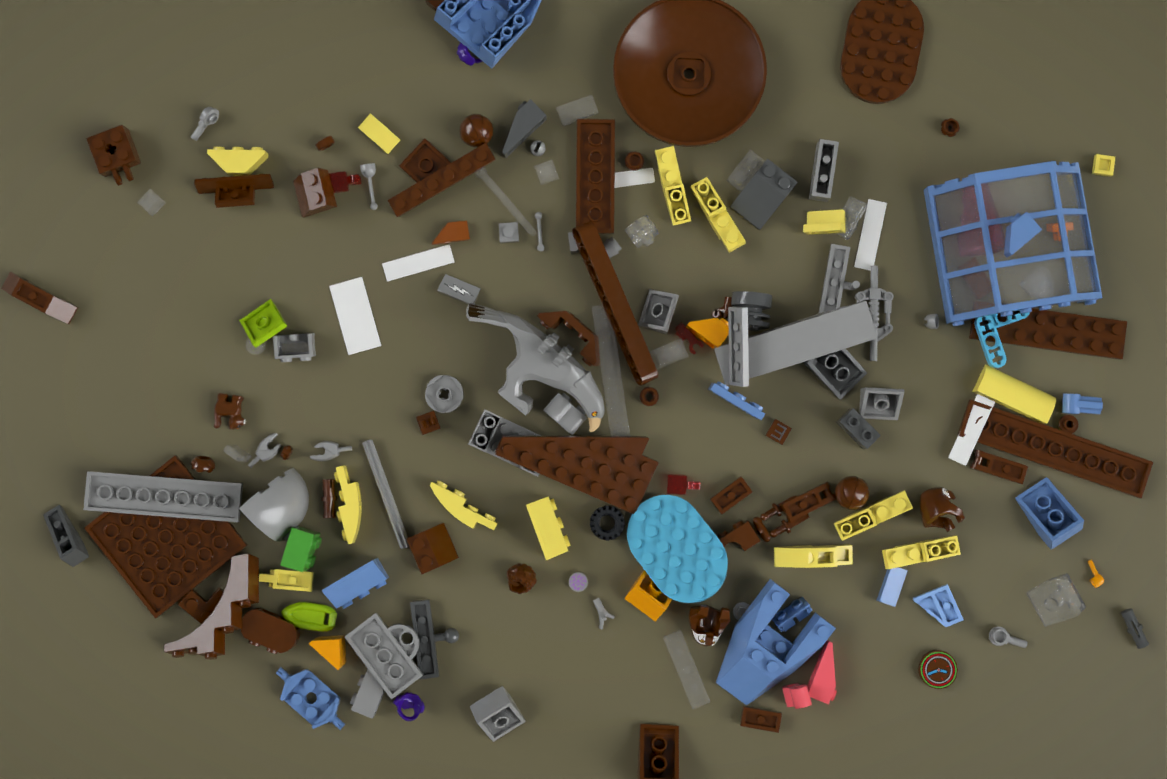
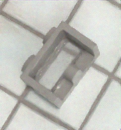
[273,333,316,362]

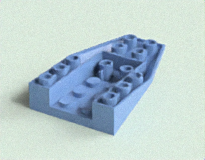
[434,0,542,69]

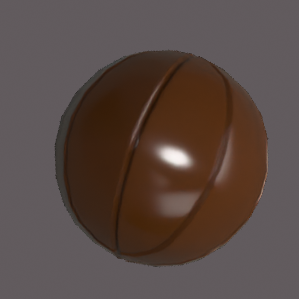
[460,114,493,148]
[835,476,869,510]

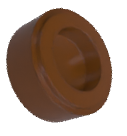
[315,136,335,151]

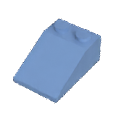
[1015,477,1084,550]

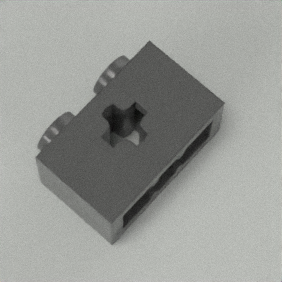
[836,408,881,449]

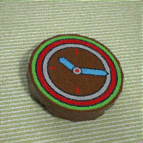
[918,650,958,689]

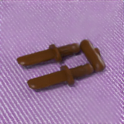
[753,496,810,542]

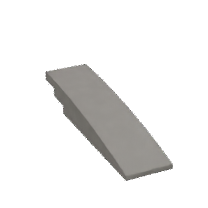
[714,300,878,385]

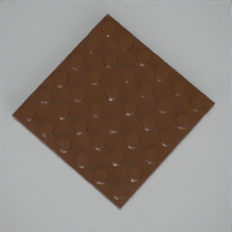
[84,455,248,619]

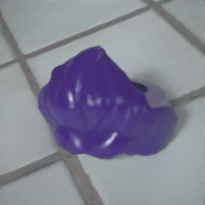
[457,42,482,66]
[393,692,425,721]

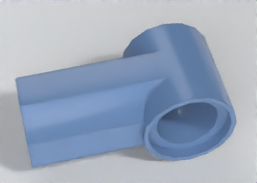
[1062,394,1103,414]

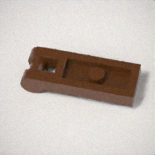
[970,450,1028,484]
[781,481,836,522]

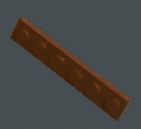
[388,143,496,217]

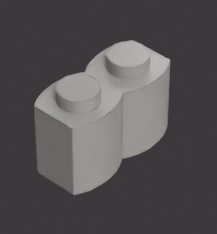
[543,393,587,435]

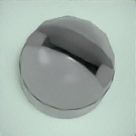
[530,140,546,156]
[924,314,939,329]

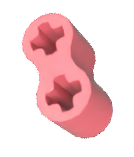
[782,683,812,709]

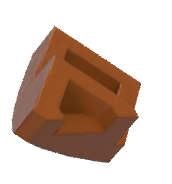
[432,220,470,245]

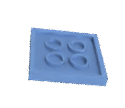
[708,382,765,420]

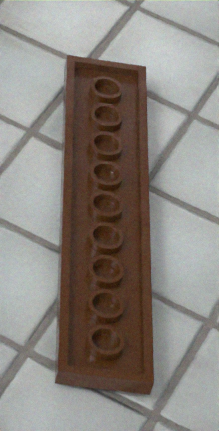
[957,400,1153,498]

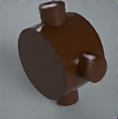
[280,445,293,460]

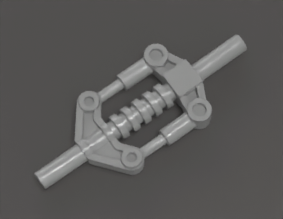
[855,265,894,361]

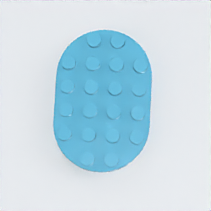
[627,495,728,603]

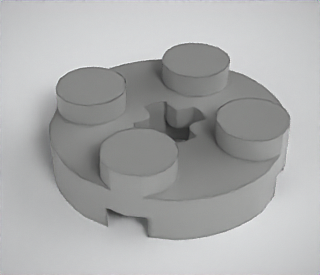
[425,375,464,413]

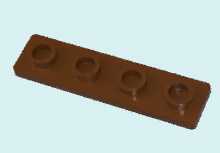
[194,174,274,208]

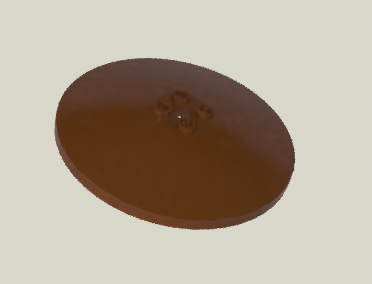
[613,0,767,147]

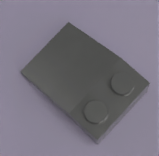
[730,159,798,230]
[803,349,867,400]

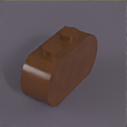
[241,607,300,654]

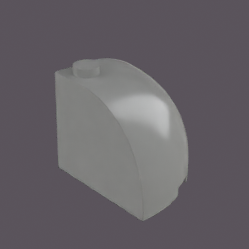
[239,468,309,542]

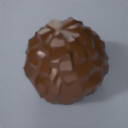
[506,563,537,594]

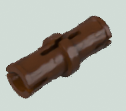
[321,479,337,518]

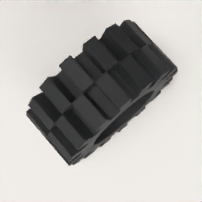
[590,506,625,541]

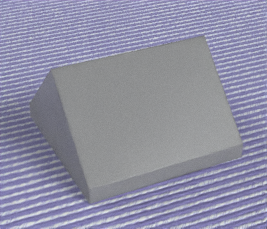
[638,289,679,334]
[859,387,904,420]

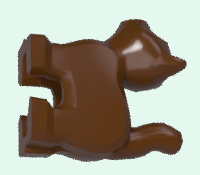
[214,393,245,430]

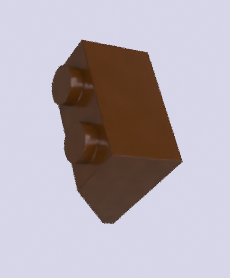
[293,168,337,218]
[406,523,459,574]

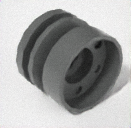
[731,291,772,331]

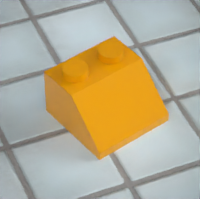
[685,318,729,350]
[624,570,672,622]

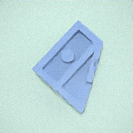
[913,584,964,627]

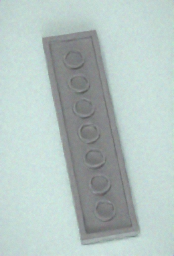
[83,471,243,522]

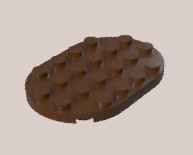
[840,0,924,104]

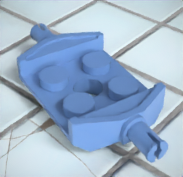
[276,667,345,730]

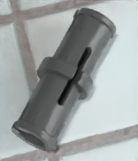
[1121,608,1149,649]

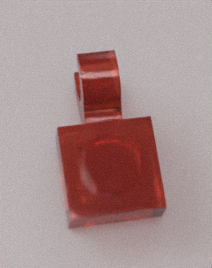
[329,171,362,193]
[675,322,704,355]
[667,475,700,495]

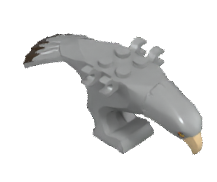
[466,303,605,432]

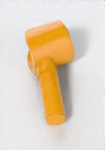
[1088,560,1104,588]

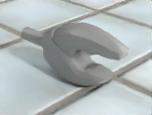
[248,433,281,468]
[310,441,352,461]

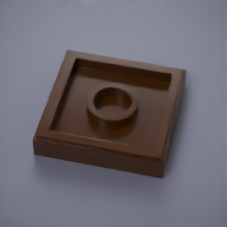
[399,138,451,183]

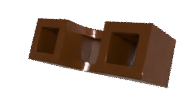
[717,520,760,551]

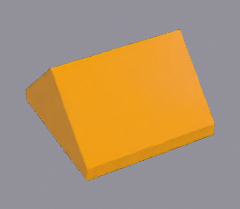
[309,635,346,670]

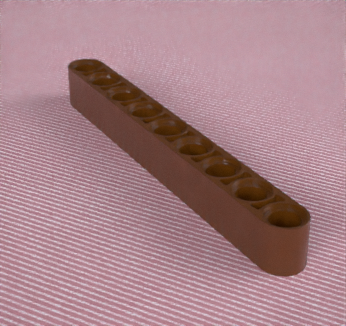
[572,221,658,386]

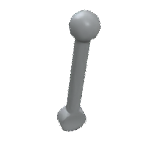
[535,212,545,252]

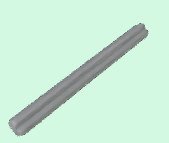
[362,439,409,549]

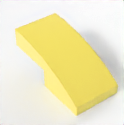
[358,113,400,154]

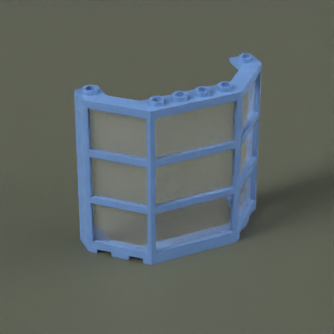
[924,161,1102,326]

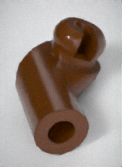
[712,297,733,320]

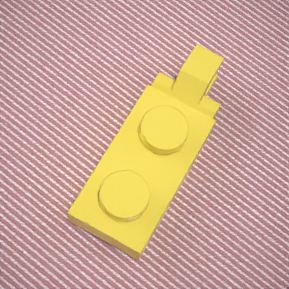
[259,569,314,592]

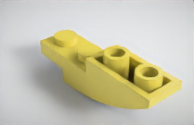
[655,146,691,226]
[690,177,746,253]
[334,465,362,544]
[430,480,498,530]
[834,490,913,541]
[882,536,961,569]
[774,544,853,568]

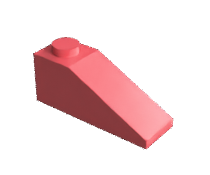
[807,640,837,705]

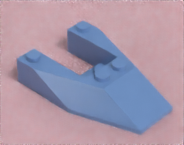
[716,579,836,705]

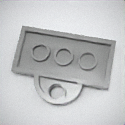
[345,612,423,700]

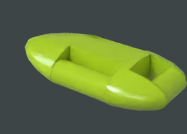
[281,602,337,632]

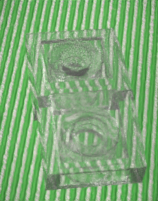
[833,196,867,240]

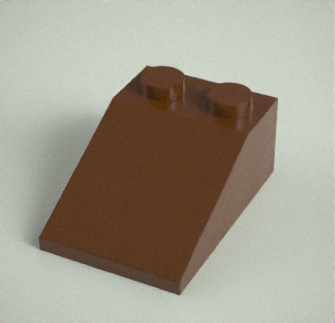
[637,724,679,779]

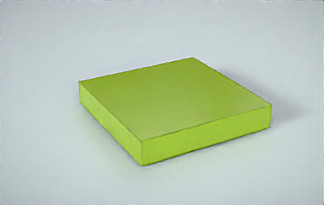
[239,299,287,348]

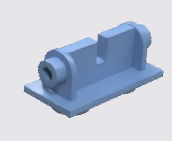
[772,596,813,632]

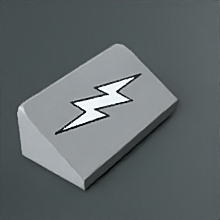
[437,274,481,304]

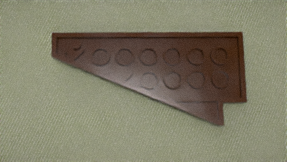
[495,436,659,514]

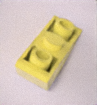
[207,147,269,176]

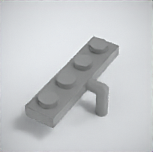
[818,244,860,314]

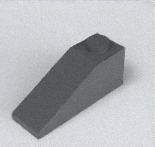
[502,99,547,158]
[43,505,89,567]

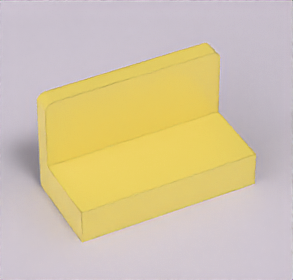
[803,209,845,235]

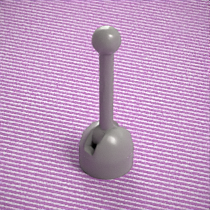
[360,163,378,210]

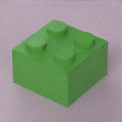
[280,526,322,572]

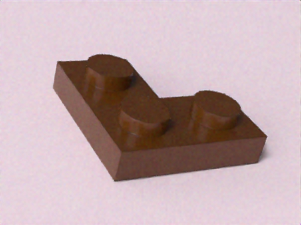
[178,587,224,625]

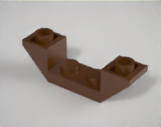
[1,272,78,324]
[537,311,600,367]

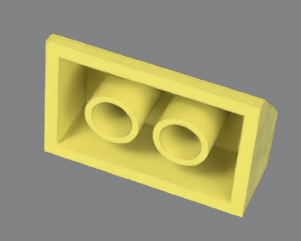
[526,496,571,560]

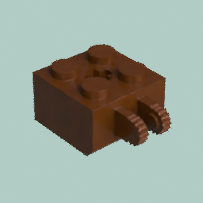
[86,125,141,186]

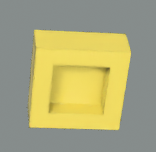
[1092,154,1115,177]

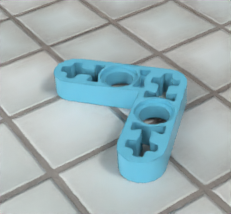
[974,312,1030,368]

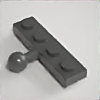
[410,599,459,680]

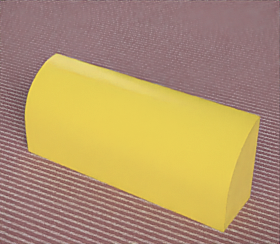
[972,364,1056,424]

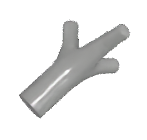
[593,598,615,629]

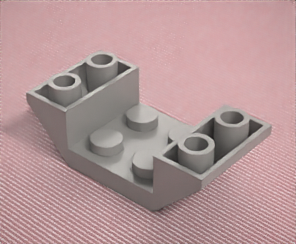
[468,409,541,477]

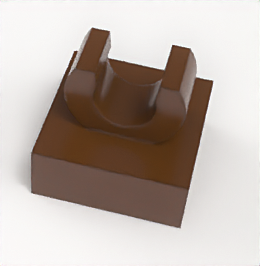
[416,411,441,435]

